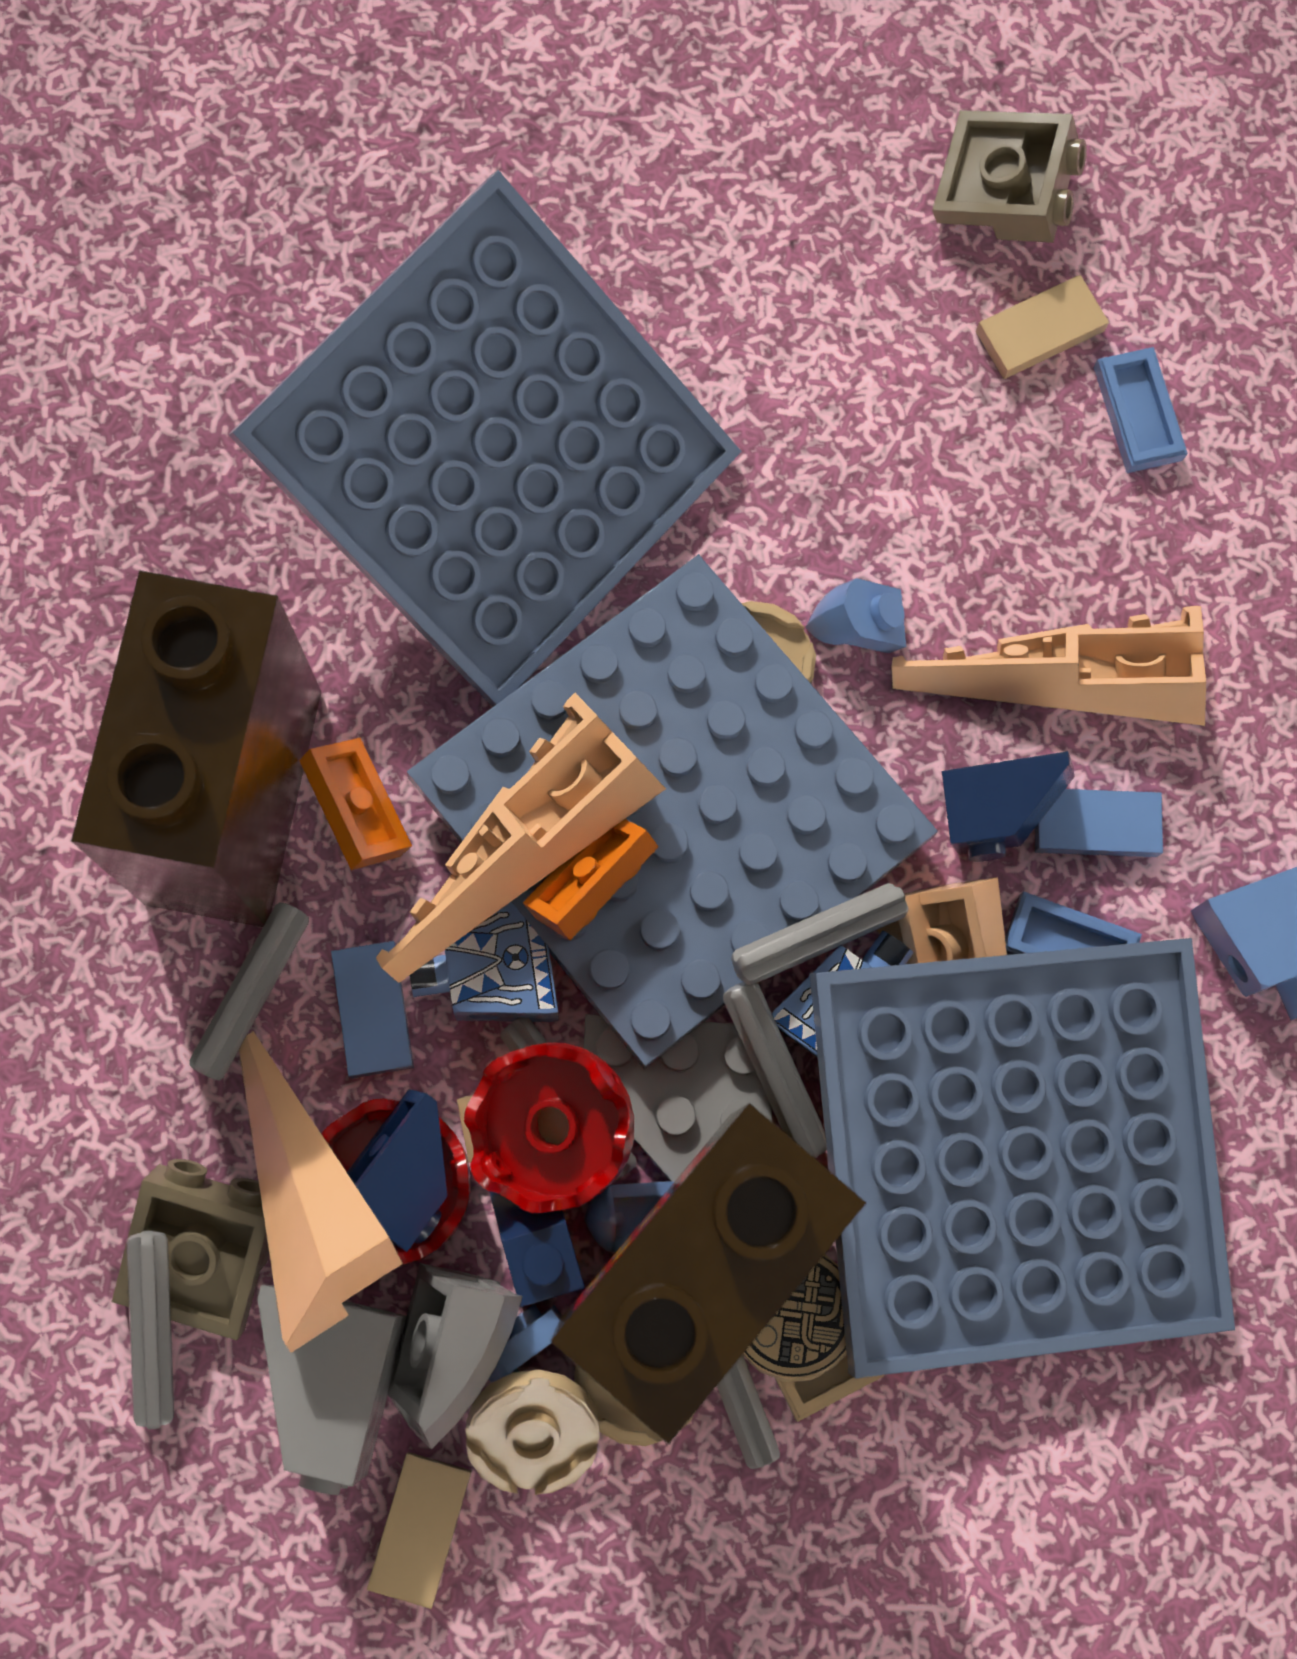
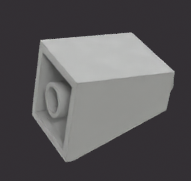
[258,1285,407,1495]

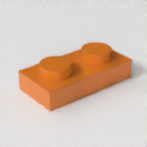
[299,738,412,871]
[523,819,659,940]

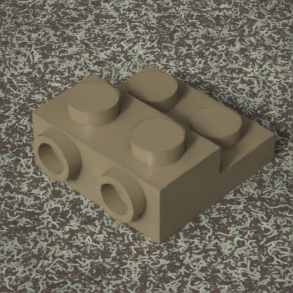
[932,110,1087,243]
[111,1159,269,1341]

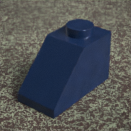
[941,751,1075,862]
[347,1089,448,1251]
[489,1191,585,1307]

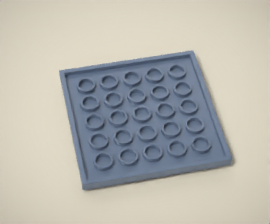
[228,170,742,707]
[407,554,938,1070]
[810,938,1235,1379]

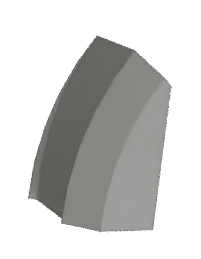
[388,1263,523,1450]

